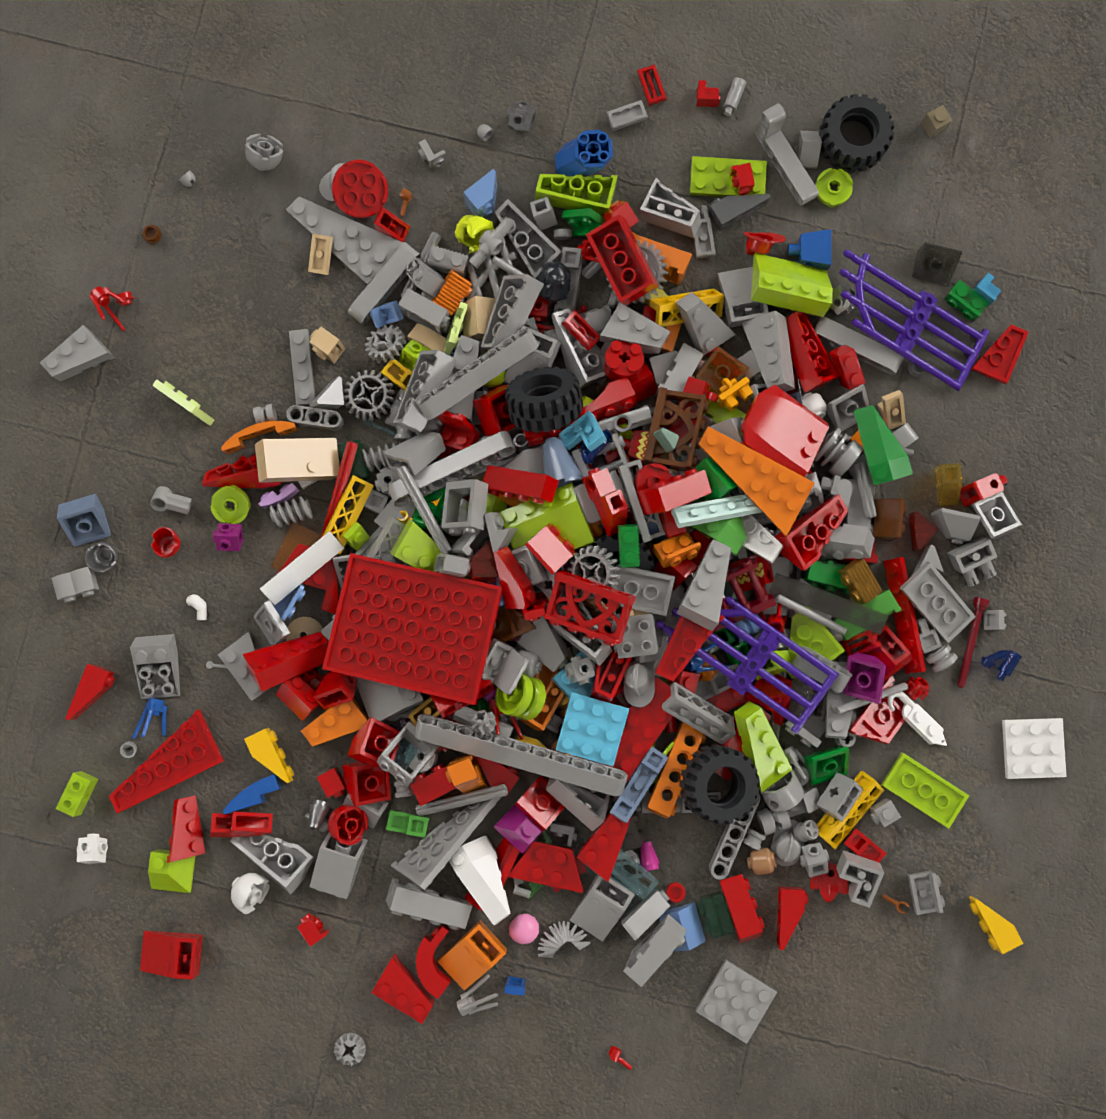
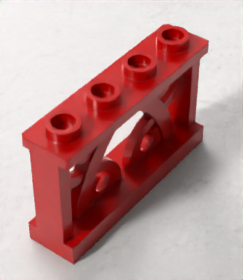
[544,571,636,646]

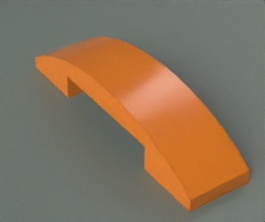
[221,421,299,454]

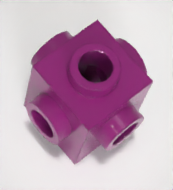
[212,523,244,551]

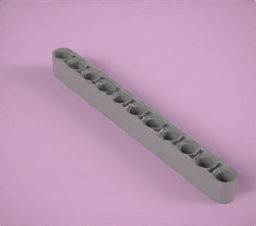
[414,714,628,796]

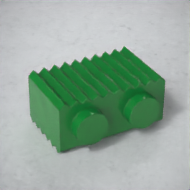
[618,524,640,567]

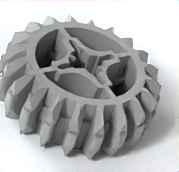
[343,370,395,421]
[567,545,621,600]

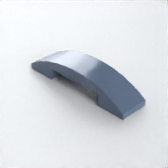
[609,747,668,824]

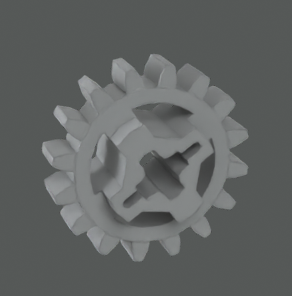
[365,325,406,363]

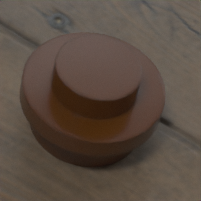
[142,225,162,244]

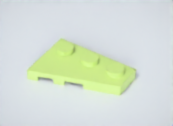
[152,380,215,426]

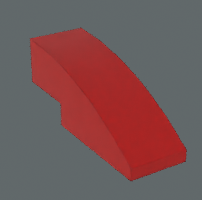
[210,812,273,837]

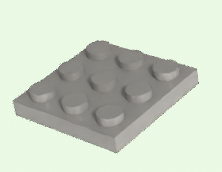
[696,959,777,1044]

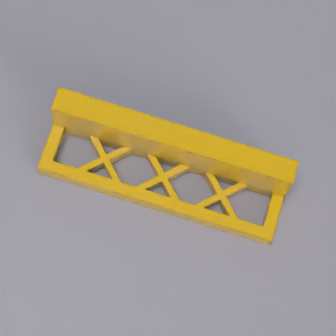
[649,289,724,327]
[322,475,374,555]
[817,770,884,849]

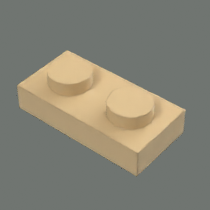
[308,233,333,275]

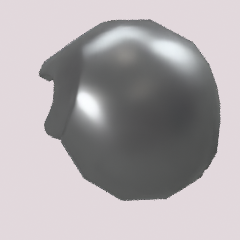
[85,542,118,573]

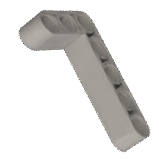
[754,103,819,206]

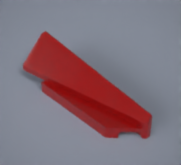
[465,837,519,911]

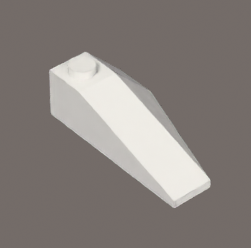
[449,836,511,925]

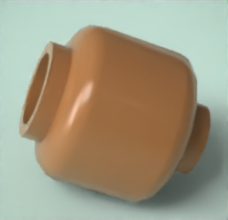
[747,848,777,875]

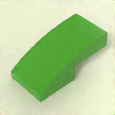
[385,810,429,837]

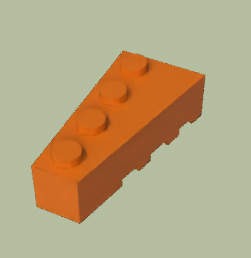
[632,232,692,285]

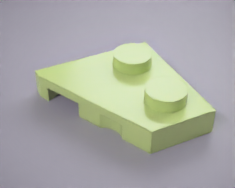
[443,302,468,355]

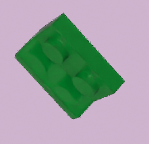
[562,208,605,237]
[944,280,989,322]

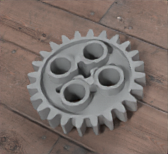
[606,240,668,304]

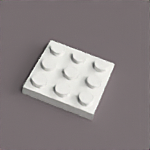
[1002,718,1066,779]

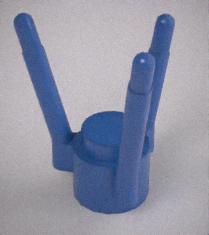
[685,639,731,674]
[132,698,168,739]

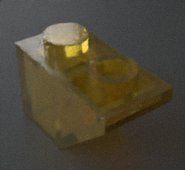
[935,463,962,506]

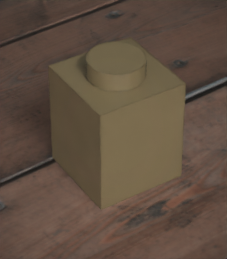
[921,105,953,138]

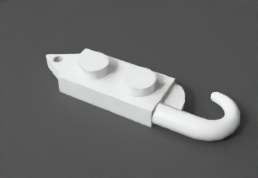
[888,692,947,746]

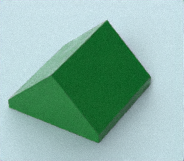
[695,457,738,501]
[803,745,850,786]

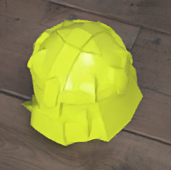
[455,215,494,254]

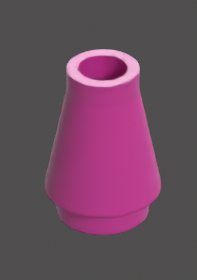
[640,842,660,871]

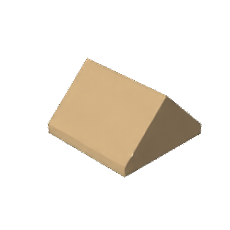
[462,296,496,340]

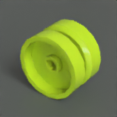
[496,674,546,720]

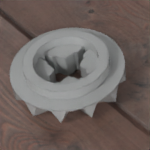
[334,1033,366,1066]

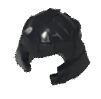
[535,261,571,302]

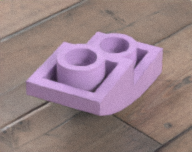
[258,483,300,509]

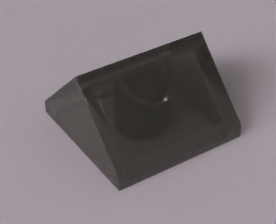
[912,242,962,286]

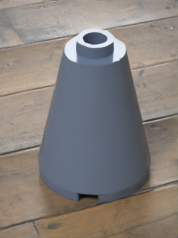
[543,437,583,489]

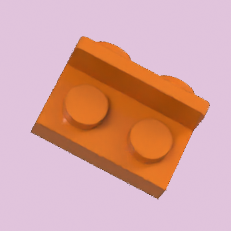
[652,531,702,568]

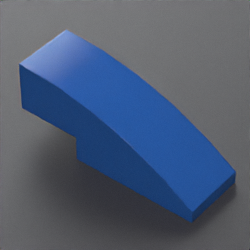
[223,774,282,814]

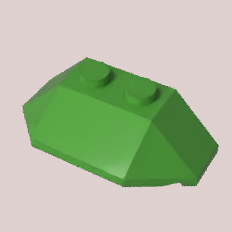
[688,496,747,555]

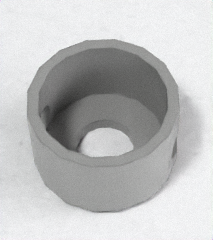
[761,770,804,812]

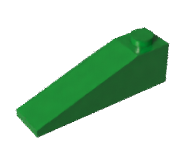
[854,405,913,486]

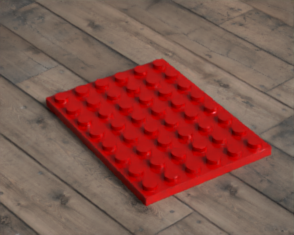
[322,553,503,705]

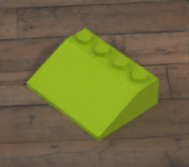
[751,253,833,317]
[500,483,595,564]

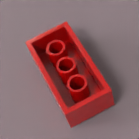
[586,214,659,306]

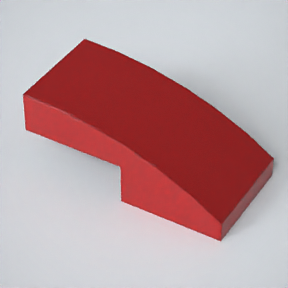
[844,828,887,863]

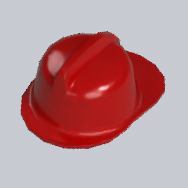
[743,232,786,256]

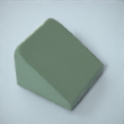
[653,428,679,453]

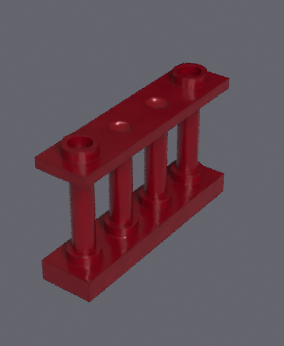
[684,558,777,633]

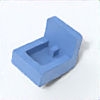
[370,300,404,328]

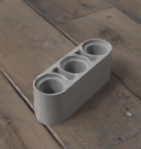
[286,405,344,431]
[792,646,852,692]

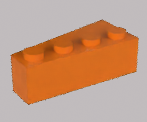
[445,754,488,793]

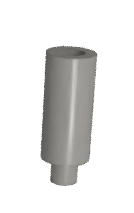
[723,77,746,116]

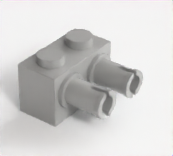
[947,536,997,587]

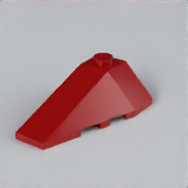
[202,450,282,488]
[774,494,848,570]

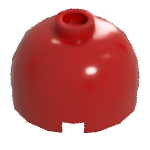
[328,804,368,846]

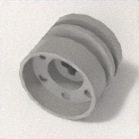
[814,428,864,477]

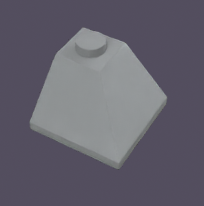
[972,492,1022,540]
[931,508,981,545]

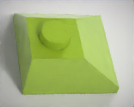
[148,849,196,893]

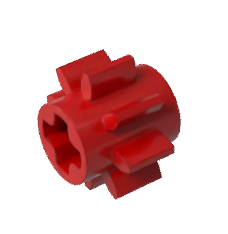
[905,677,930,700]

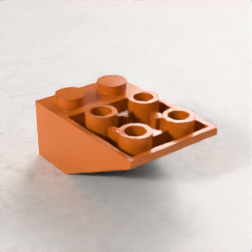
[437,920,507,990]

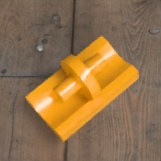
[717,377,753,412]

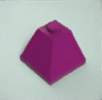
[843,652,886,704]
[494,804,543,854]

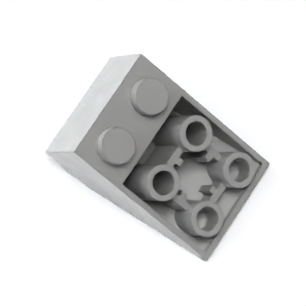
[718,267,769,328]
[504,326,561,384]
[130,634,180,699]
[570,874,635,941]

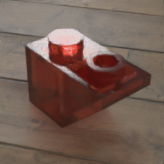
[468,540,498,583]

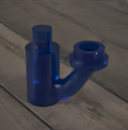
[580,429,612,464]
[980,650,1022,682]

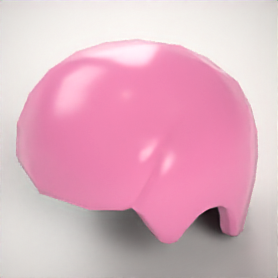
[509,913,539,944]

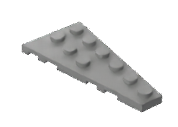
[286,197,403,285]
[390,787,501,890]

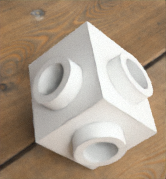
[77,834,108,864]

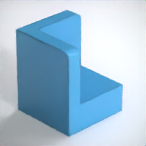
[973,272,1001,306]

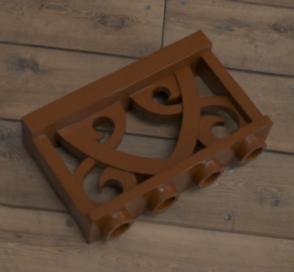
[644,387,709,471]

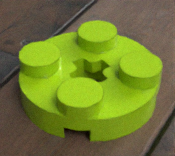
[815,168,853,208]
[211,485,251,524]

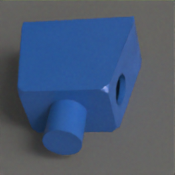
[787,229,832,270]

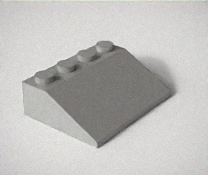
[356,677,426,722]

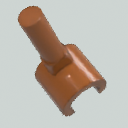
[399,188,412,217]
[882,894,910,914]

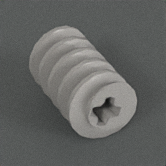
[362,441,401,472]
[270,497,313,529]

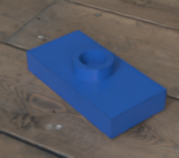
[504,976,526,995]

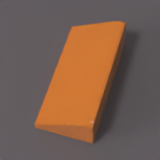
[661,313,682,354]

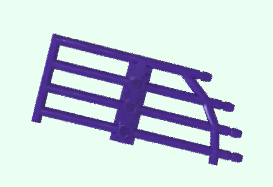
[839,249,990,391]
[655,596,839,734]

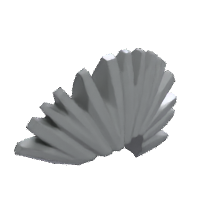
[538,921,591,958]

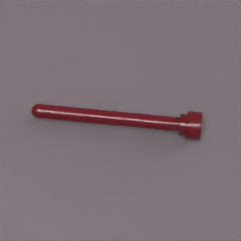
[957,597,990,688]

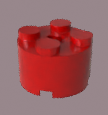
[603,340,644,383]

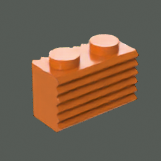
[431,270,472,316]

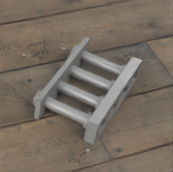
[572,433,635,524]

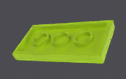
[689,156,767,197]
[881,752,969,829]

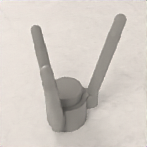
[783,746,807,782]
[457,974,498,1016]

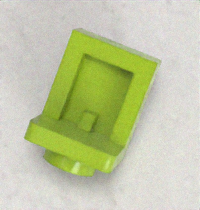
[343,522,370,551]

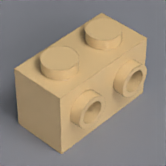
[309,327,345,364]

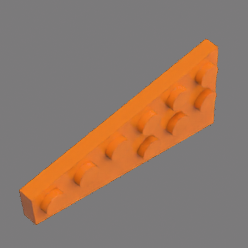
[698,426,815,536]

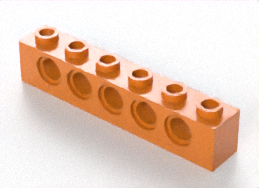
[645,702,711,819]

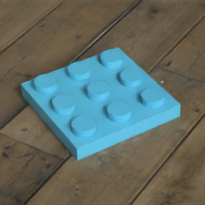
[556,692,629,767]

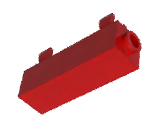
[669,376,719,446]

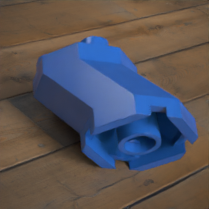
[555,130,613,177]

